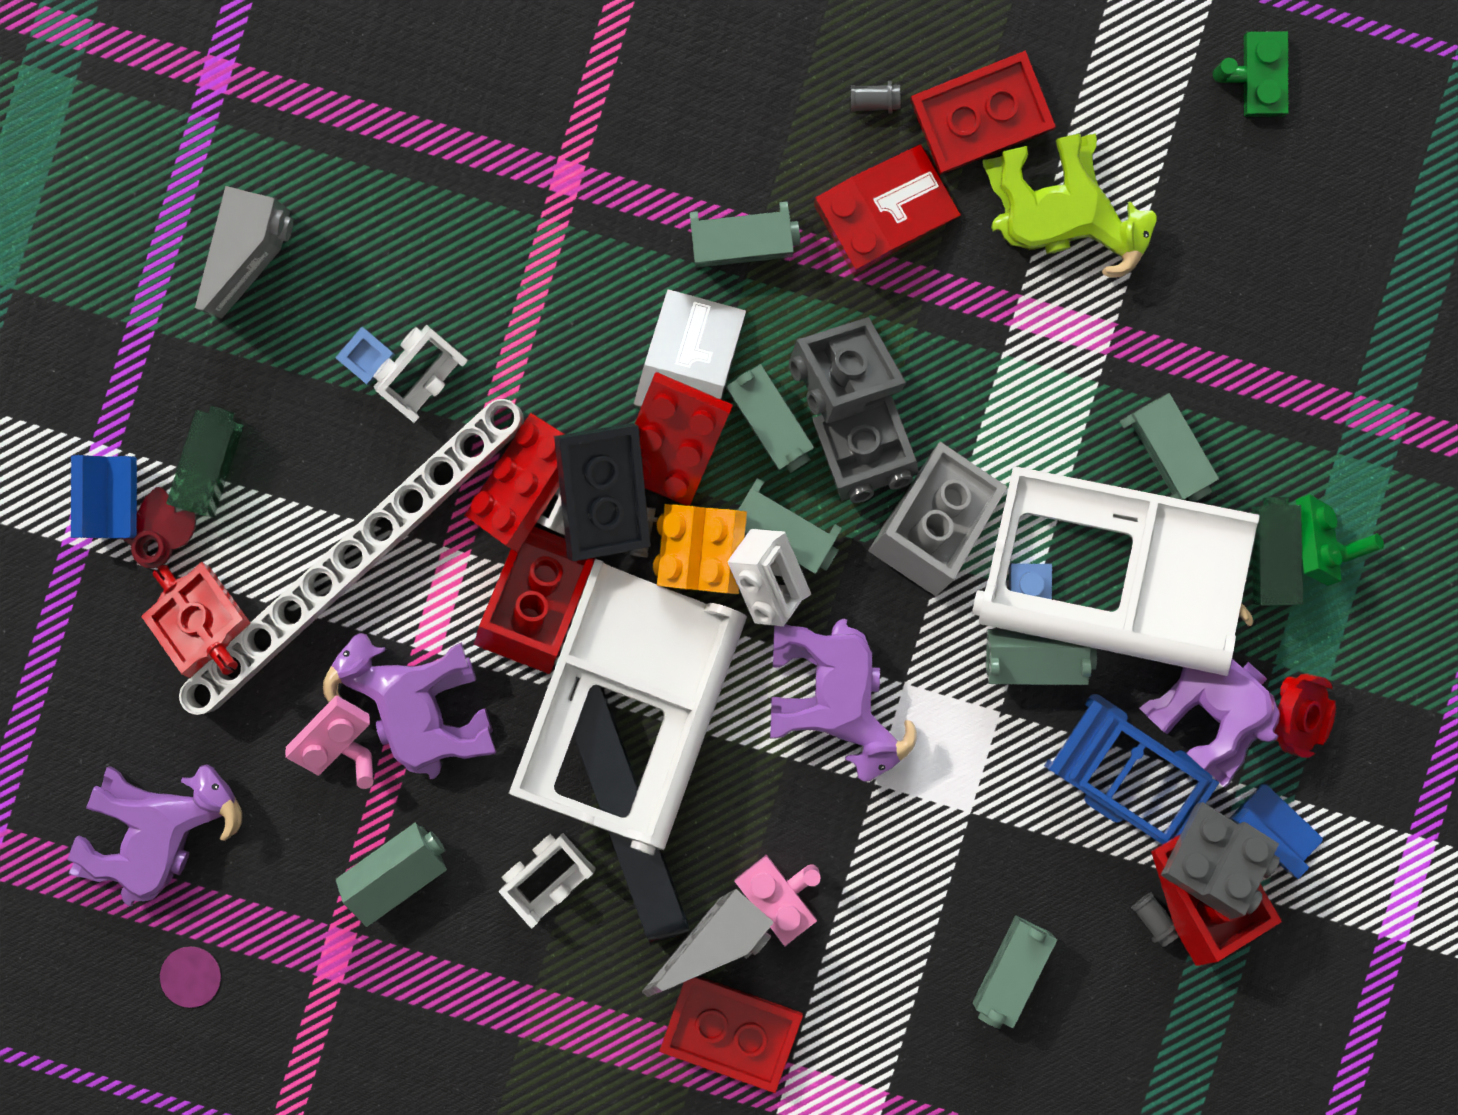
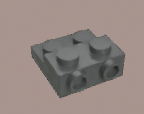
[789,317,906,423]
[812,395,919,503]
[1161,802,1280,919]

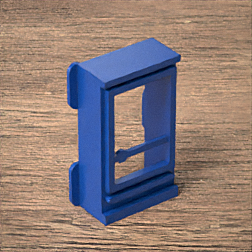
[1044,694,1219,844]

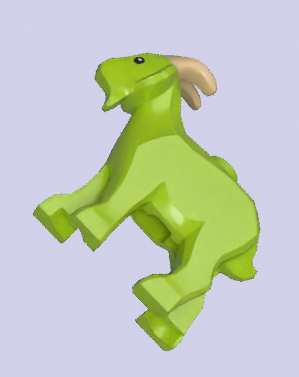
[982,133,1157,278]

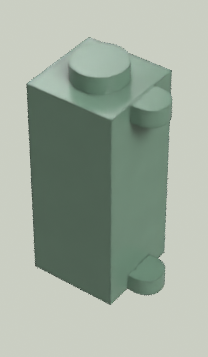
[690,202,800,268]
[726,364,814,473]
[1120,393,1219,502]
[738,478,842,574]
[985,629,1097,685]
[335,822,447,927]
[972,915,1058,1029]

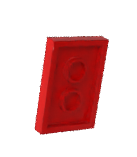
[910,51,1056,175]
[635,372,733,506]
[464,413,564,552]
[659,976,803,1093]

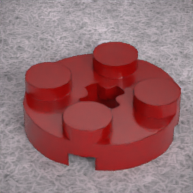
[1274,673,1336,758]

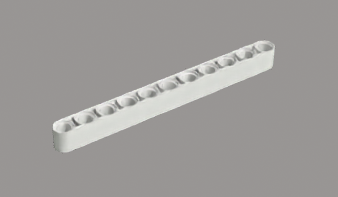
[179,399,524,715]

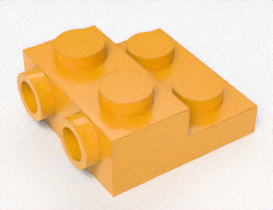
[653,504,747,594]

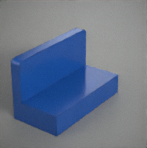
[71,455,137,538]
[1230,784,1323,879]

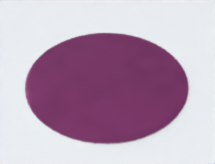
[160,947,221,1008]

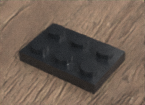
[554,423,651,561]

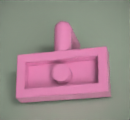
[286,695,373,789]
[734,855,821,946]

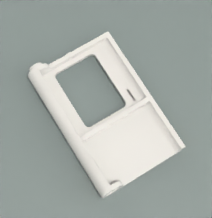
[972,466,1259,676]
[509,559,747,856]

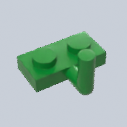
[1213,31,1288,117]
[1296,494,1384,586]

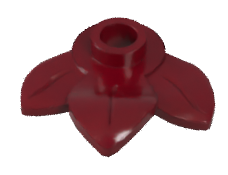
[122,487,196,568]

